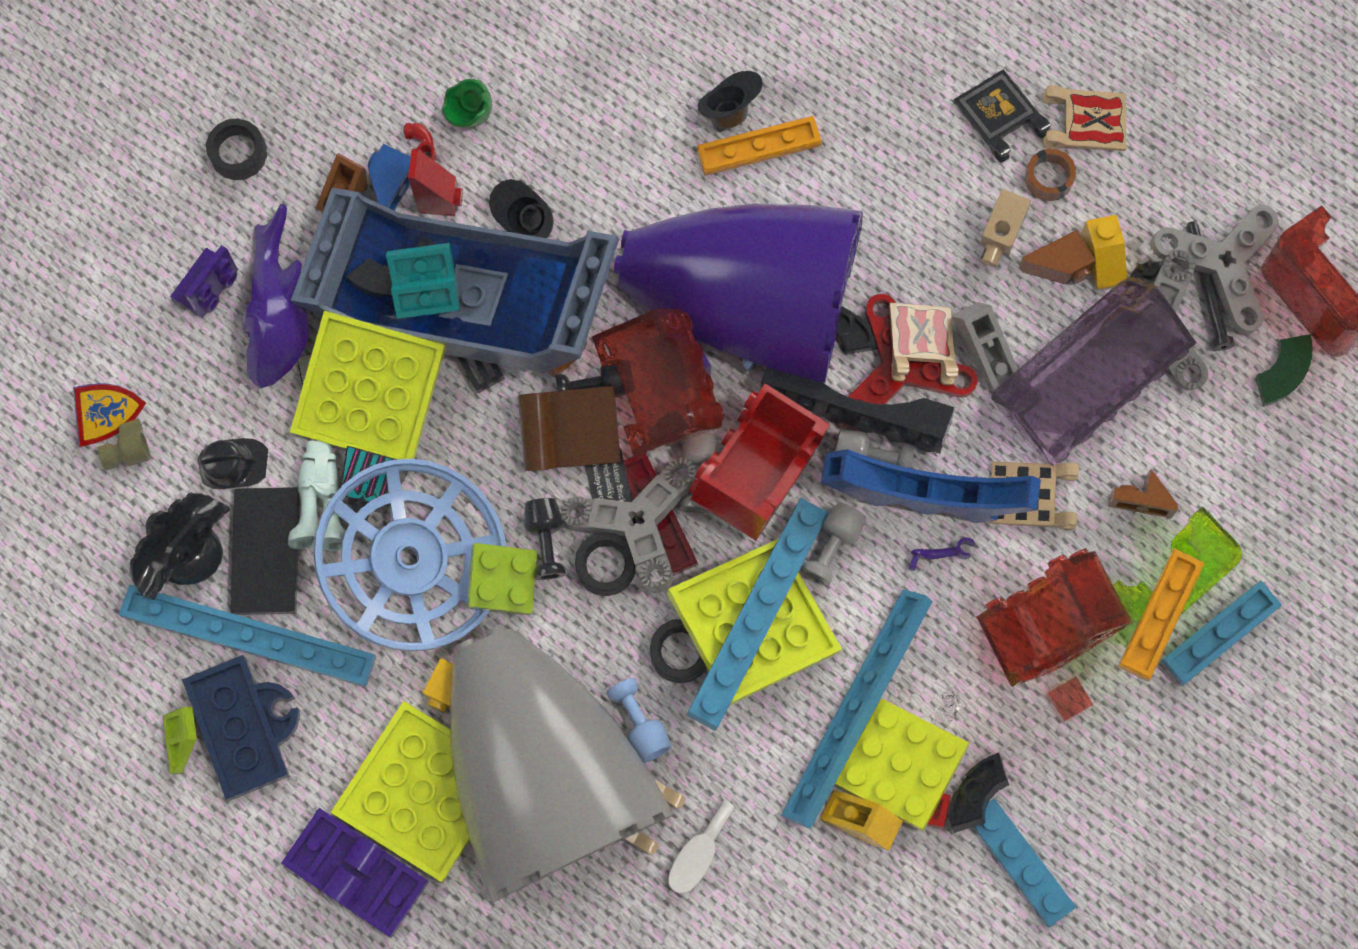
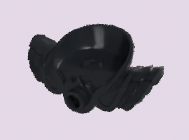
[129,492,230,600]

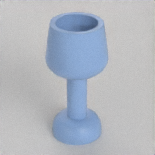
[606,678,671,763]

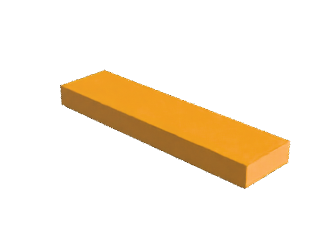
[697,116,822,176]
[1117,548,1205,682]

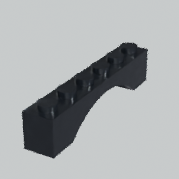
[760,367,955,454]

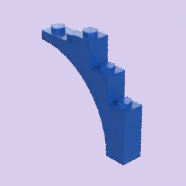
[821,449,1041,523]

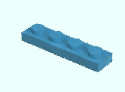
[1161,580,1282,686]
[973,798,1076,928]

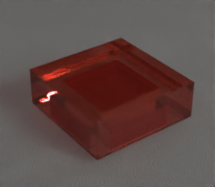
[1047,677,1094,722]

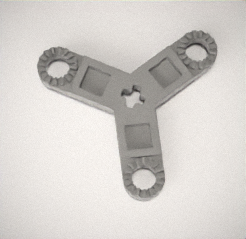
[1150,205,1279,335]
[1075,250,1208,390]
[560,458,697,593]

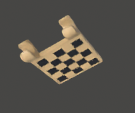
[989,461,1079,530]

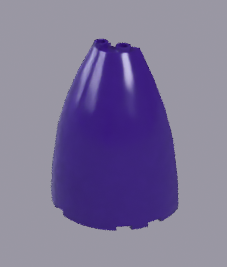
[613,203,863,383]

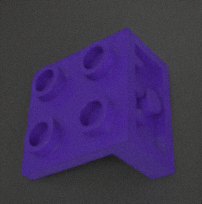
[170,245,238,318]

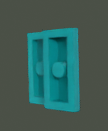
[386,243,460,319]

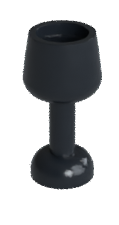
[555,360,635,398]
[524,498,566,580]

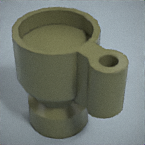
[98,419,151,470]

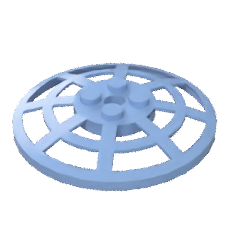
[313,459,506,652]

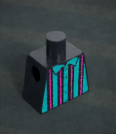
[340,446,408,521]

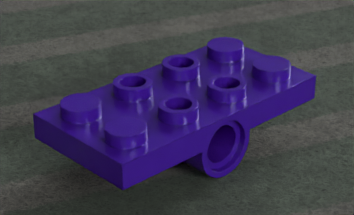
[281,808,429,938]

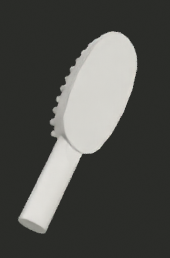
[668,800,735,894]

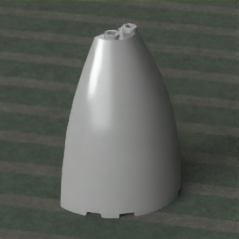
[450,624,674,903]

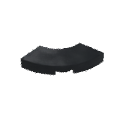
[346,258,392,298]
[836,306,877,355]
[950,752,1009,833]

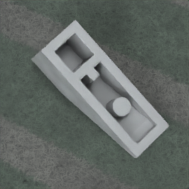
[951,302,1027,404]

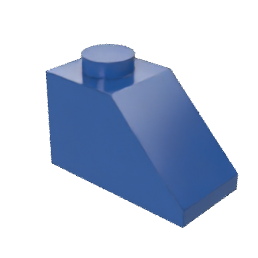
[368,144,411,211]

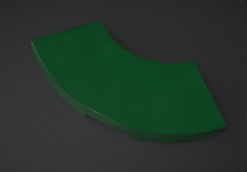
[1255,334,1313,407]

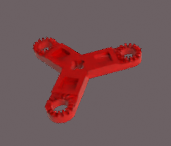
[848,294,978,404]

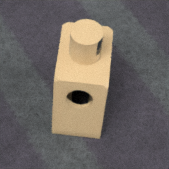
[980,189,1031,267]

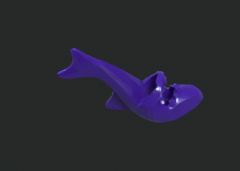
[242,204,309,388]

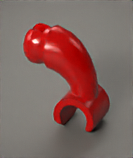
[404,122,437,161]

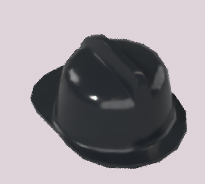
[697,71,763,132]
[489,179,554,239]
[197,438,269,490]

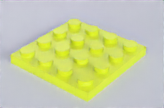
[290,311,446,460]
[667,539,842,706]
[331,701,470,884]

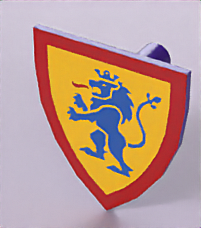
[73,383,146,447]

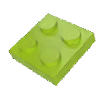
[467,543,537,615]

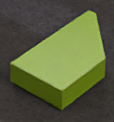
[163,707,197,775]

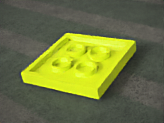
[835,698,970,832]

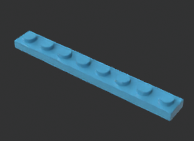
[686,498,829,731]
[119,585,376,687]
[781,589,933,829]

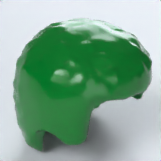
[441,79,493,129]

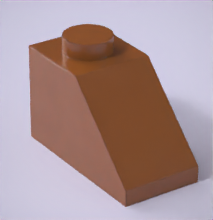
[1019,230,1096,285]

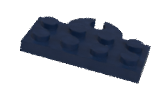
[182,655,300,802]

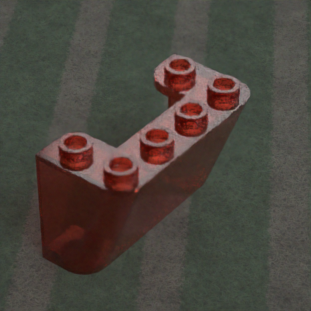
[592,308,724,457]

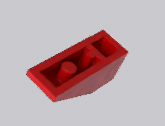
[408,148,463,216]

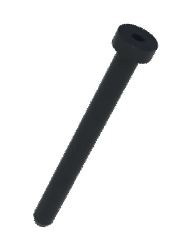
[1186,221,1235,351]

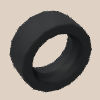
[206,118,267,180]
[575,532,636,596]
[650,619,707,684]

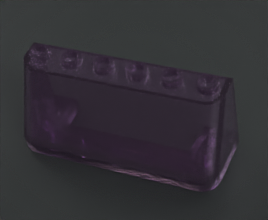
[991,277,1197,467]

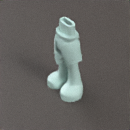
[288,441,346,551]

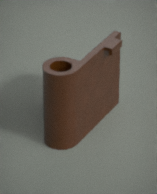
[518,386,621,471]

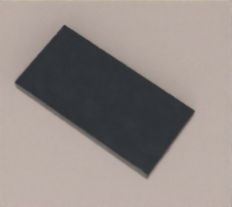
[230,487,299,615]

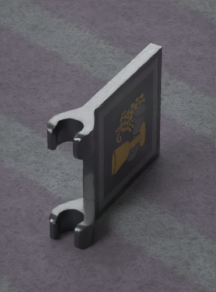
[954,69,1051,163]

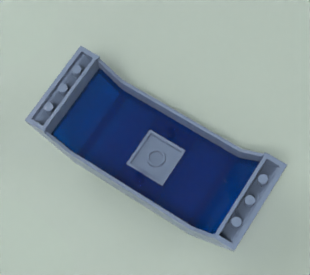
[291,188,619,373]

